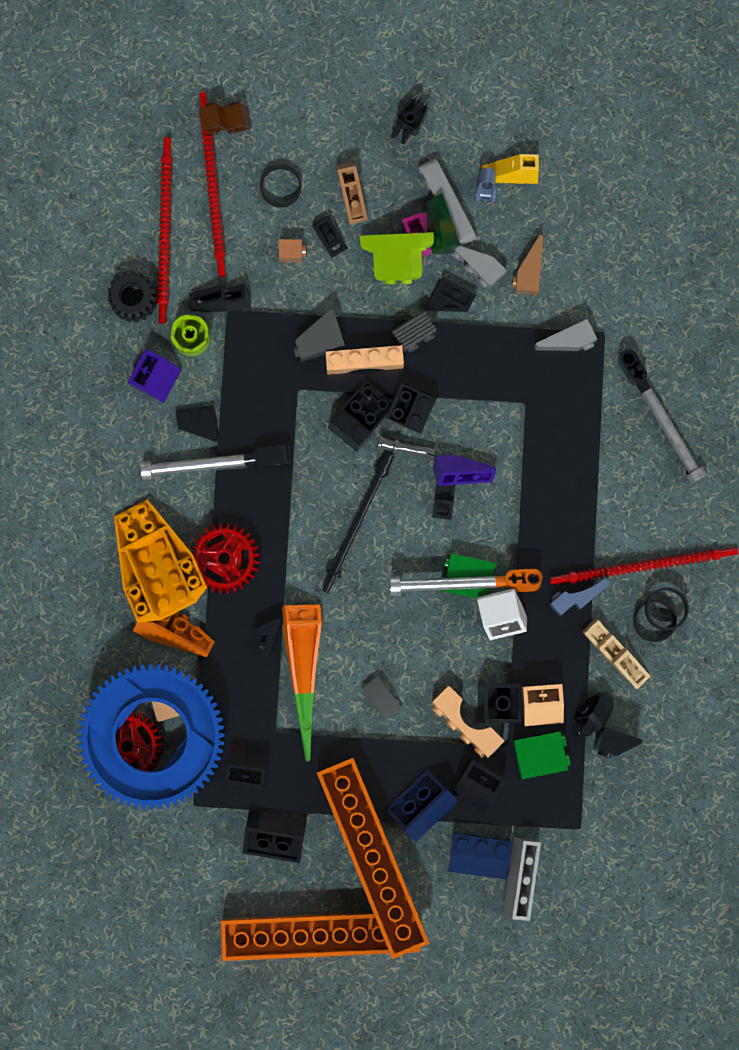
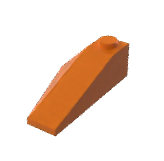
[133,612,215,657]

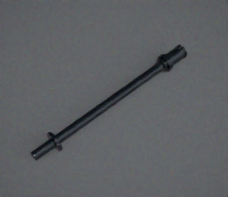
[322,452,395,594]

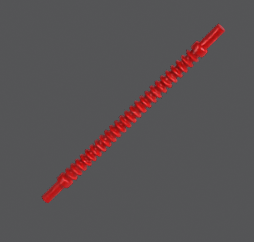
[199,92,226,277]
[157,137,173,324]

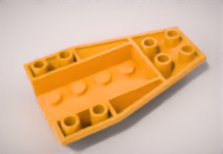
[114,499,207,623]

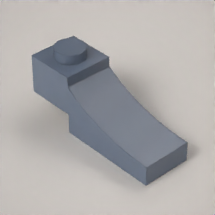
[549,578,610,616]

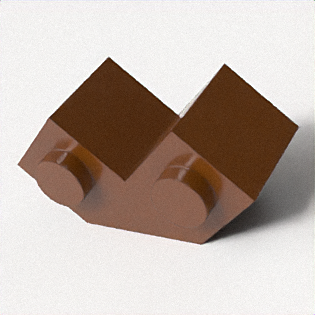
[199,102,252,135]

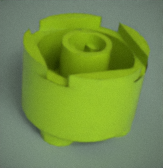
[171,315,210,357]

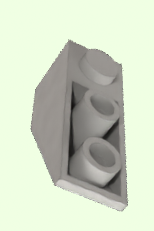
[450,246,507,290]

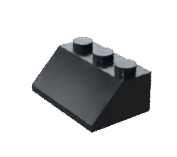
[242,810,307,863]

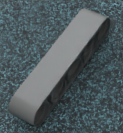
[418,158,476,246]

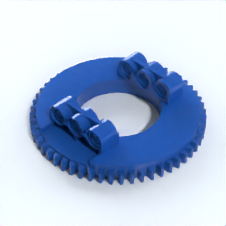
[77,663,225,810]

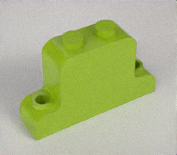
[360,232,434,285]

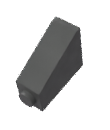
[293,309,345,362]

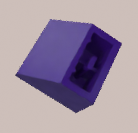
[128,349,182,403]

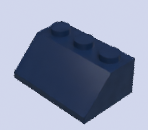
[385,769,458,842]
[448,833,512,879]

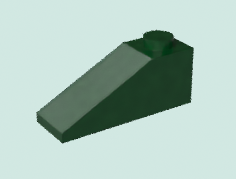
[427,193,461,254]

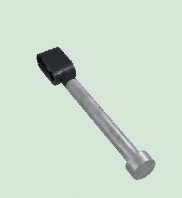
[618,349,708,484]
[140,445,291,480]

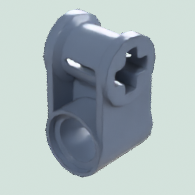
[476,167,496,203]

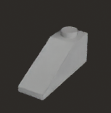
[534,319,597,351]

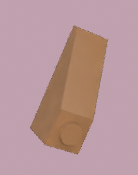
[335,161,368,224]
[512,235,543,295]

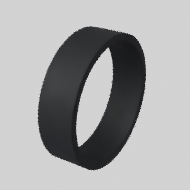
[260,164,301,207]
[645,587,689,631]
[633,599,677,642]

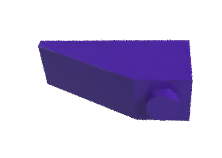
[433,455,496,486]

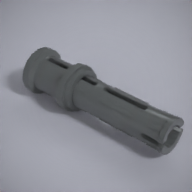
[377,434,436,459]

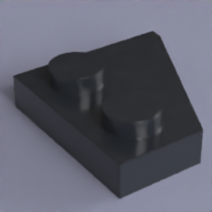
[426,277,477,312]
[176,405,218,442]

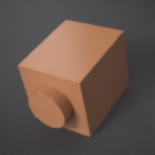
[279,239,306,262]

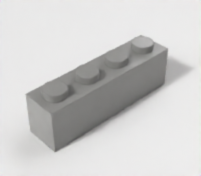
[502,837,541,921]

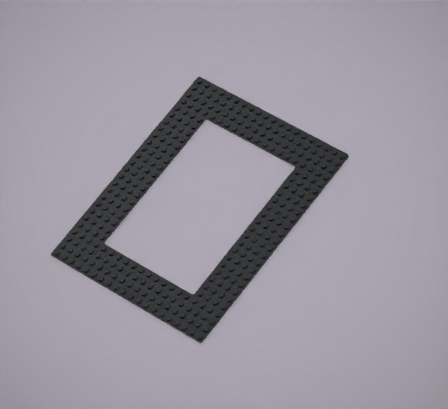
[193,310,605,830]

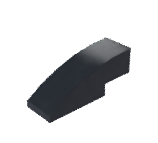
[189,284,251,312]

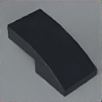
[432,482,456,520]

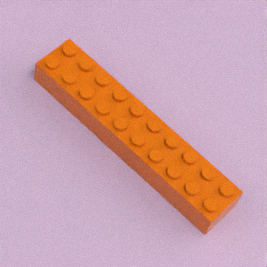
[317,758,429,959]
[221,910,420,961]

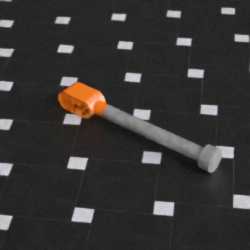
[390,569,542,596]

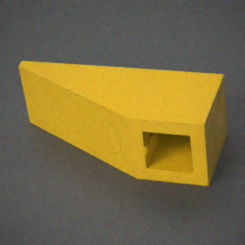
[481,154,539,184]

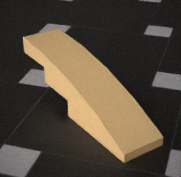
[582,618,651,689]

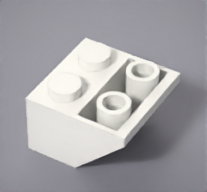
[477,588,527,640]

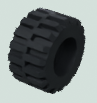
[107,271,157,322]

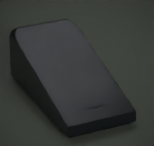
[311,216,348,258]

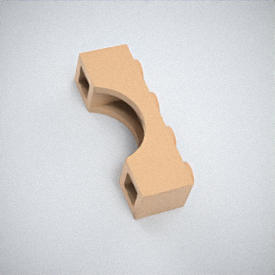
[326,346,404,375]
[432,686,504,759]

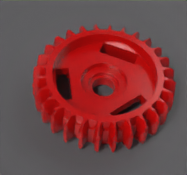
[191,523,260,594]
[115,711,164,771]

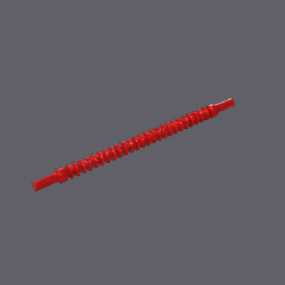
[549,547,739,585]

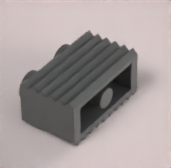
[392,311,437,353]

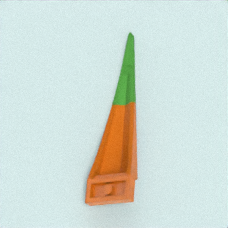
[282,605,322,762]

